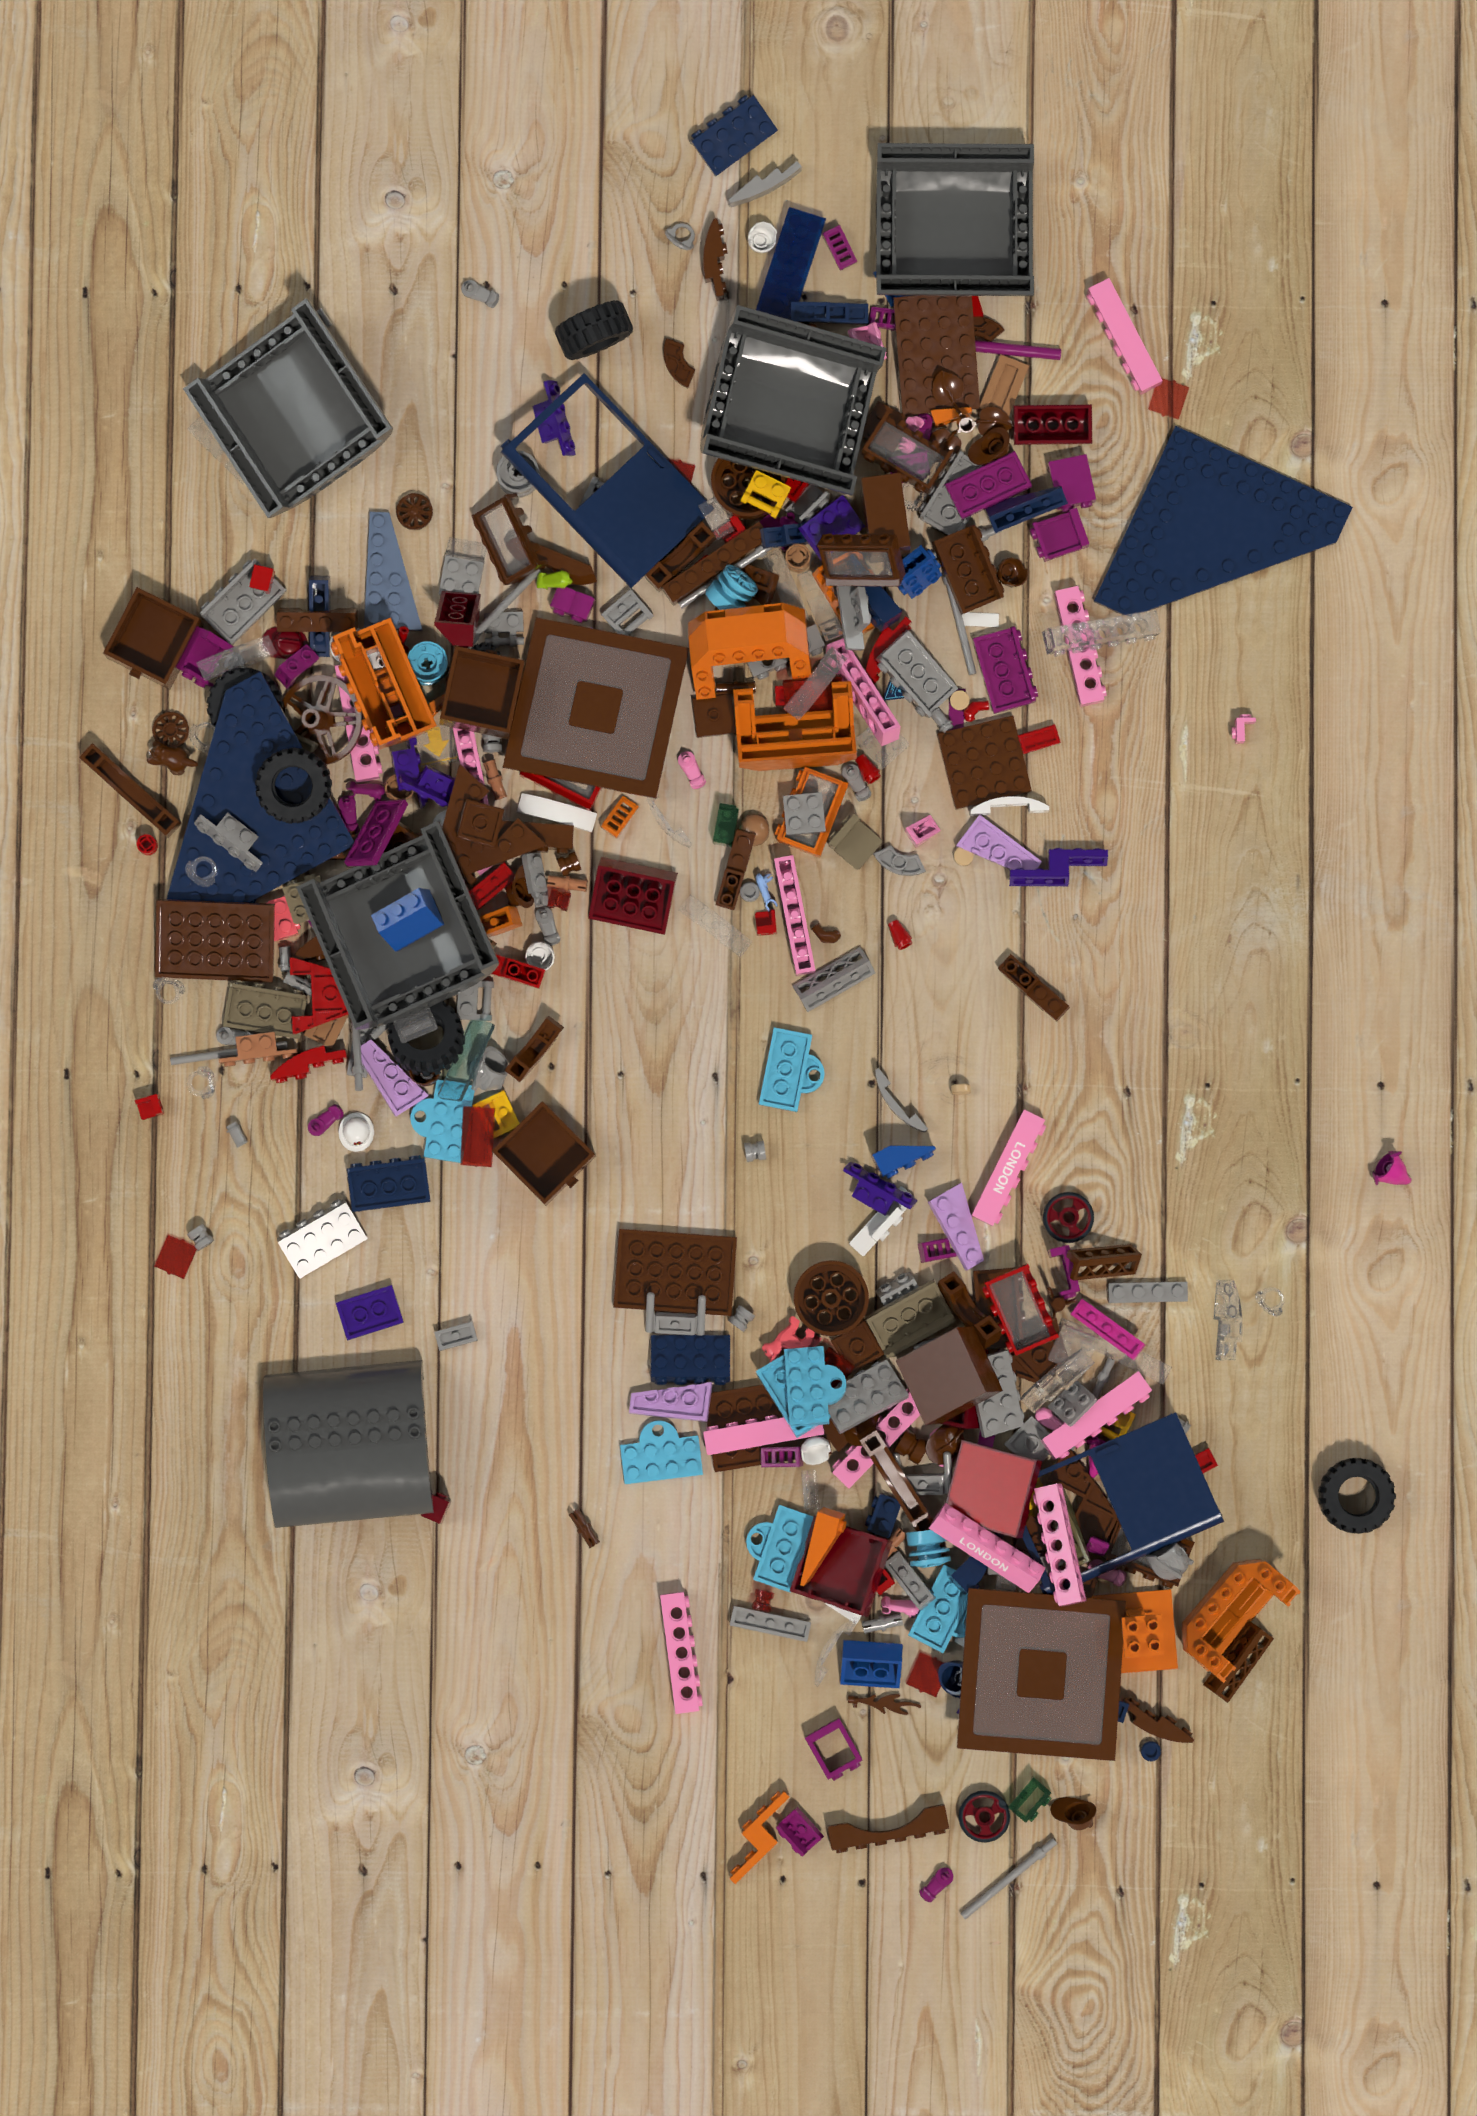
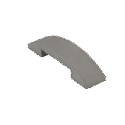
[875,1068,928,1132]

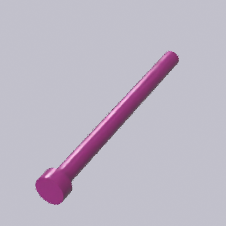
[975,340,1061,360]

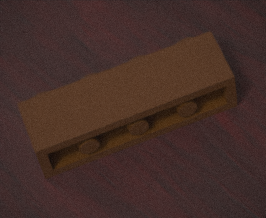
[497,821,574,854]

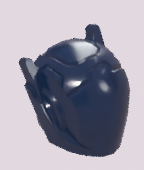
[938,1660,963,1699]

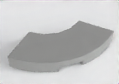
[873,845,926,876]

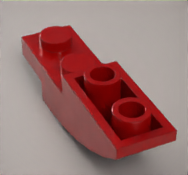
[865,616,912,685]
[491,955,546,989]
[270,1045,348,1083]

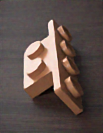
[219,1032,299,1067]

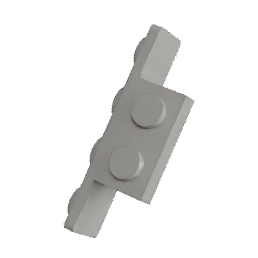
[836,586,871,651]
[194,812,263,872]

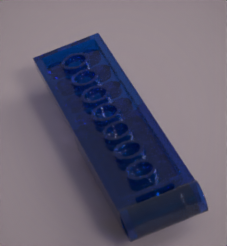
[756,207,826,320]

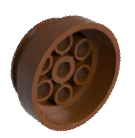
[711,458,785,519]
[794,1260,869,1336]

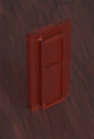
[461,1106,495,1167]

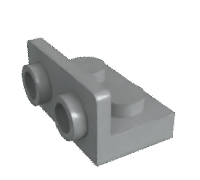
[876,1272,919,1306]

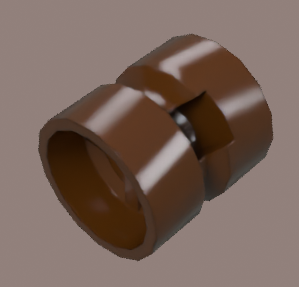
[894,1429,927,1465]

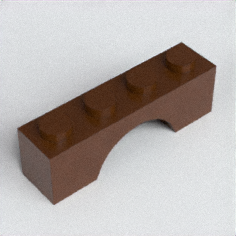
[645,522,716,592]
[277,608,358,632]
[938,1271,1002,1350]

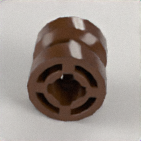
[557,851,582,877]

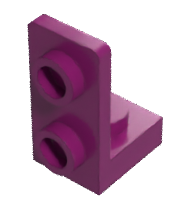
[274,644,319,689]

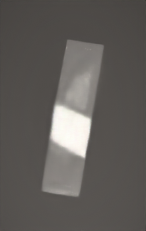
[196,635,277,681]
[1091,1335,1172,1385]
[1020,1349,1095,1413]

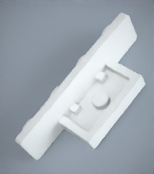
[849,1186,915,1256]

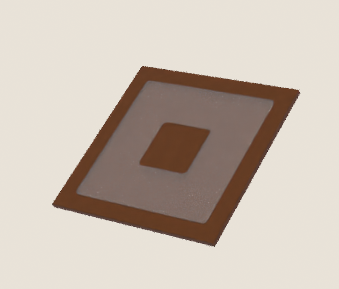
[503,617,689,799]
[957,1588,1126,1761]

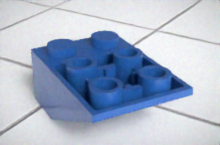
[872,1146,936,1179]

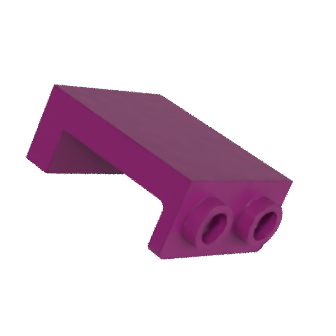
[1047,454,1096,512]
[1029,507,1089,562]
[176,626,234,688]
[1048,1245,1080,1299]

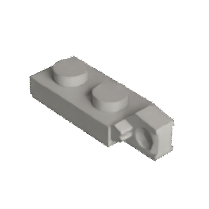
[521,853,549,908]

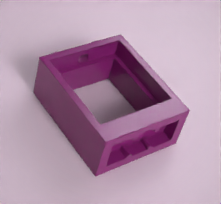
[804,1718,863,1781]

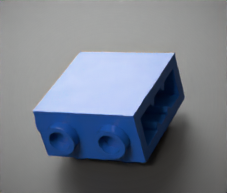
[890,545,942,599]

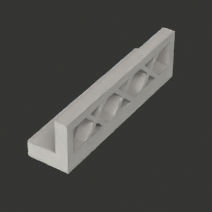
[793,947,875,1012]

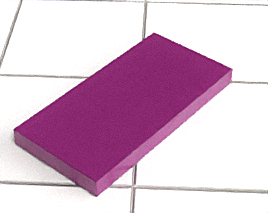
[945,451,1032,520]
[344,800,408,866]

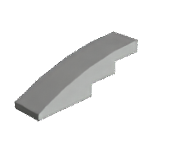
[728,161,802,207]

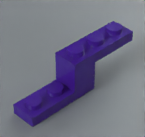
[1009,848,1108,887]

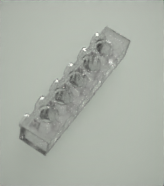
[1042,610,1161,657]

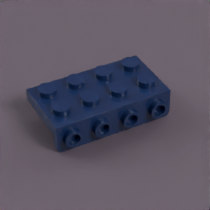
[689,94,778,176]
[346,1155,431,1212]
[651,1335,730,1385]

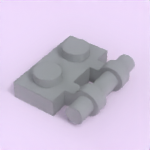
[484,612,524,648]

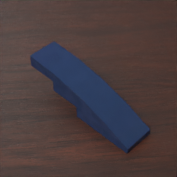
[791,302,868,324]
[760,521,809,549]

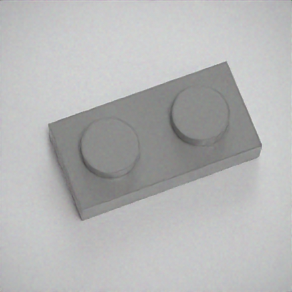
[434,1321,478,1351]

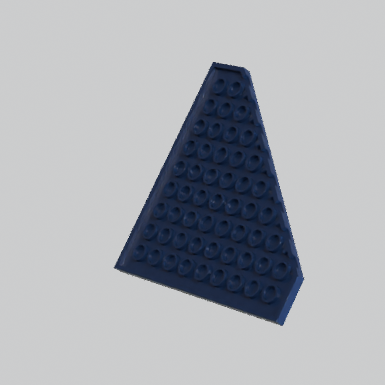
[1094,426,1353,618]
[166,671,355,903]

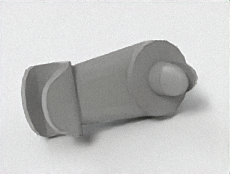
[461,280,499,308]
[842,764,871,802]
[535,907,560,946]
[216,1027,256,1045]

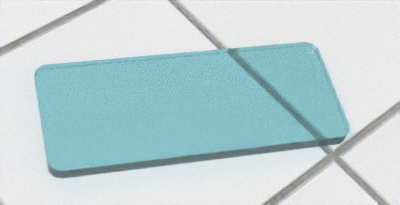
[438,1020,495,1102]

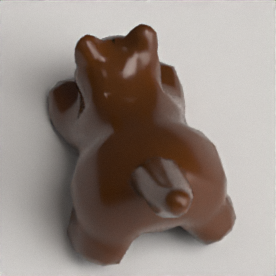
[147,741,198,776]

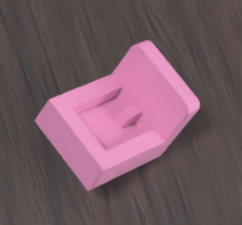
[1231,714,1256,744]

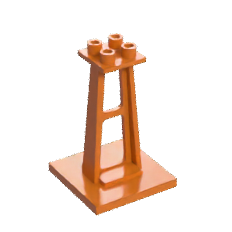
[1092,1589,1178,1673]

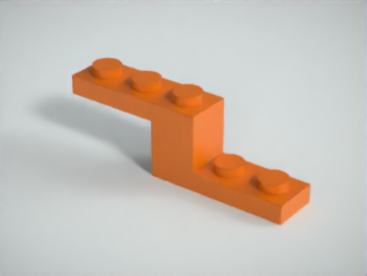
[730,1791,790,1884]

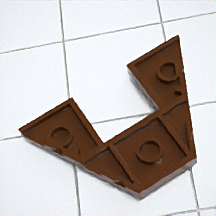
[442,764,547,876]
[1014,1449,1118,1551]

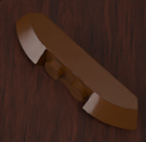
[505,537,597,585]

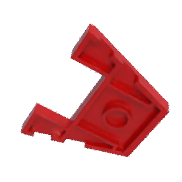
[289,957,348,1034]

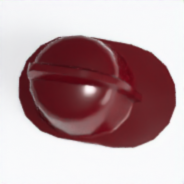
[261,627,308,659]

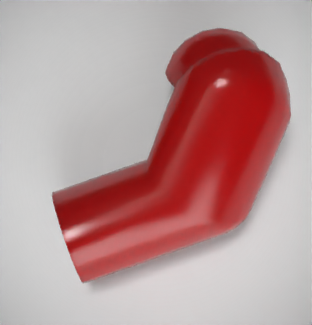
[398,626,409,654]
[963,700,989,722]

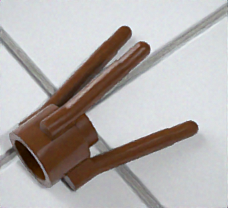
[1047,1287,1077,1321]

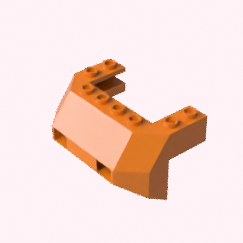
[688,603,813,700]
[330,618,437,750]
[733,681,857,771]
[1182,1559,1301,1683]

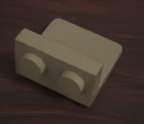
[828,814,882,870]
[282,873,322,924]

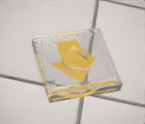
[416,725,459,769]

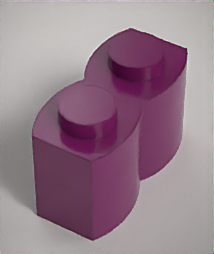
[550,587,596,623]

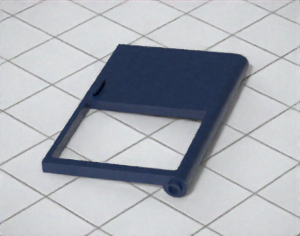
[500,373,714,588]
[1023,1412,1224,1595]

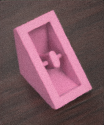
[905,815,941,848]

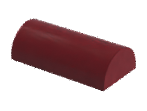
[1013,404,1092,445]

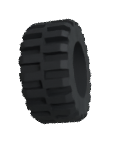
[555,300,633,360]
[206,667,284,727]
[255,747,332,824]
[388,1001,465,1076]
[1318,1458,1396,1534]

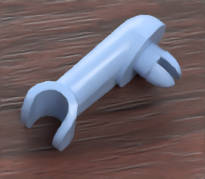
[755,873,778,912]

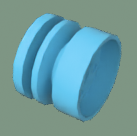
[705,565,758,610]
[408,641,448,686]
[906,1530,951,1568]

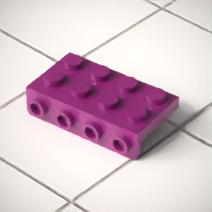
[972,626,1038,714]

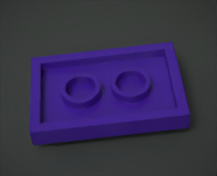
[798,495,865,560]
[336,1285,404,1341]

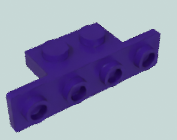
[532,380,576,456]
[391,737,428,808]
[398,765,455,807]
[843,1162,918,1216]

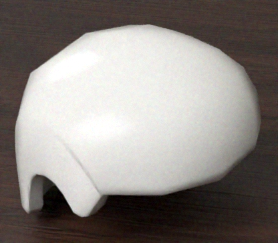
[748,221,777,254]
[525,942,555,971]
[801,1436,831,1465]

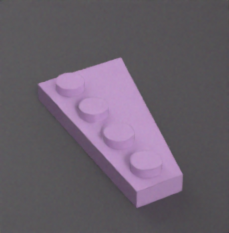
[956,815,1042,870]
[361,1039,429,1117]
[928,1183,984,1271]
[629,1382,713,1422]

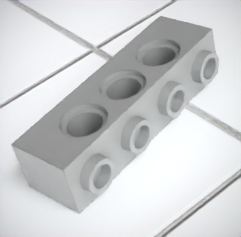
[746,624,825,680]

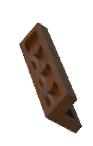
[1066,1244,1142,1281]
[1203,1621,1274,1703]

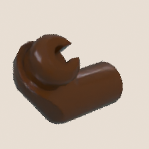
[811,923,841,943]

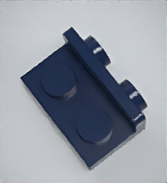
[864,1493,901,1538]

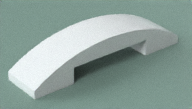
[517,793,597,833]
[970,796,1049,816]

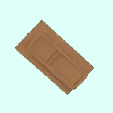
[980,354,1029,416]
[304,1014,349,1049]

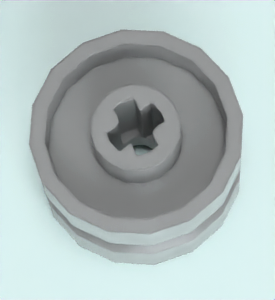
[496,451,540,498]

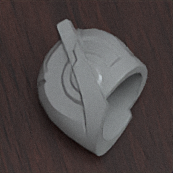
[471,1046,508,1092]
[1145,1542,1194,1580]

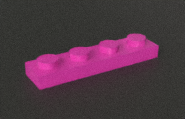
[1071,1299,1145,1360]

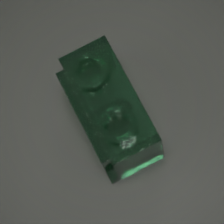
[713,803,739,847]
[1008,1776,1052,1823]

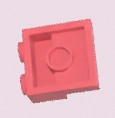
[267,896,301,942]

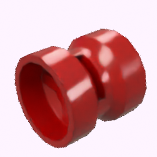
[137,834,158,856]

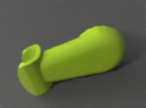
[536,571,573,590]

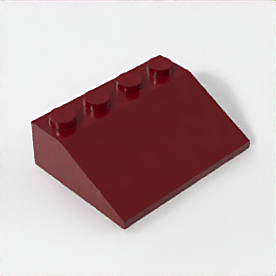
[588,857,678,935]

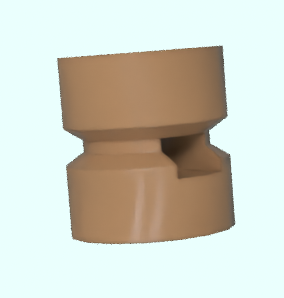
[785,544,811,573]

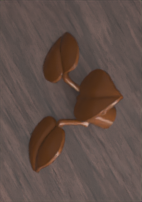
[929,370,1013,463]

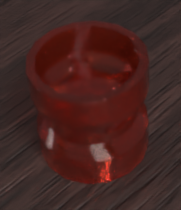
[548,888,571,912]
[752,1589,774,1612]

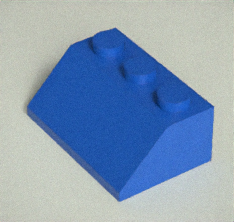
[371,888,444,952]
[840,1640,903,1689]

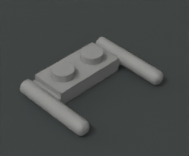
[645,1292,706,1336]
[892,1451,952,1495]

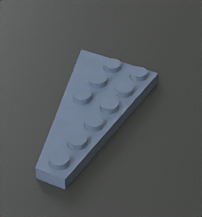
[364,512,423,631]

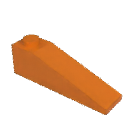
[480,906,523,938]
[800,1507,846,1586]

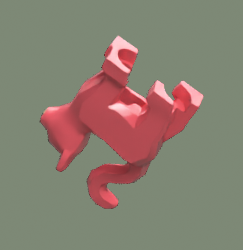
[762,1316,822,1363]

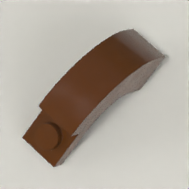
[505,1016,564,1082]

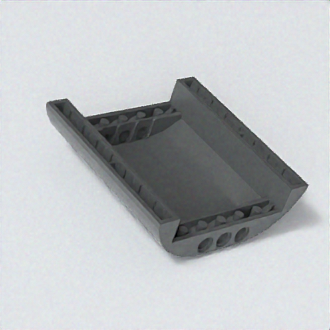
[876,143,1034,296]
[183,298,393,518]
[700,305,886,496]
[296,821,499,1029]
[263,1360,434,1528]

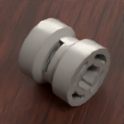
[482,734,502,753]
[744,1140,766,1162]
[187,1224,214,1251]
[728,1305,755,1332]

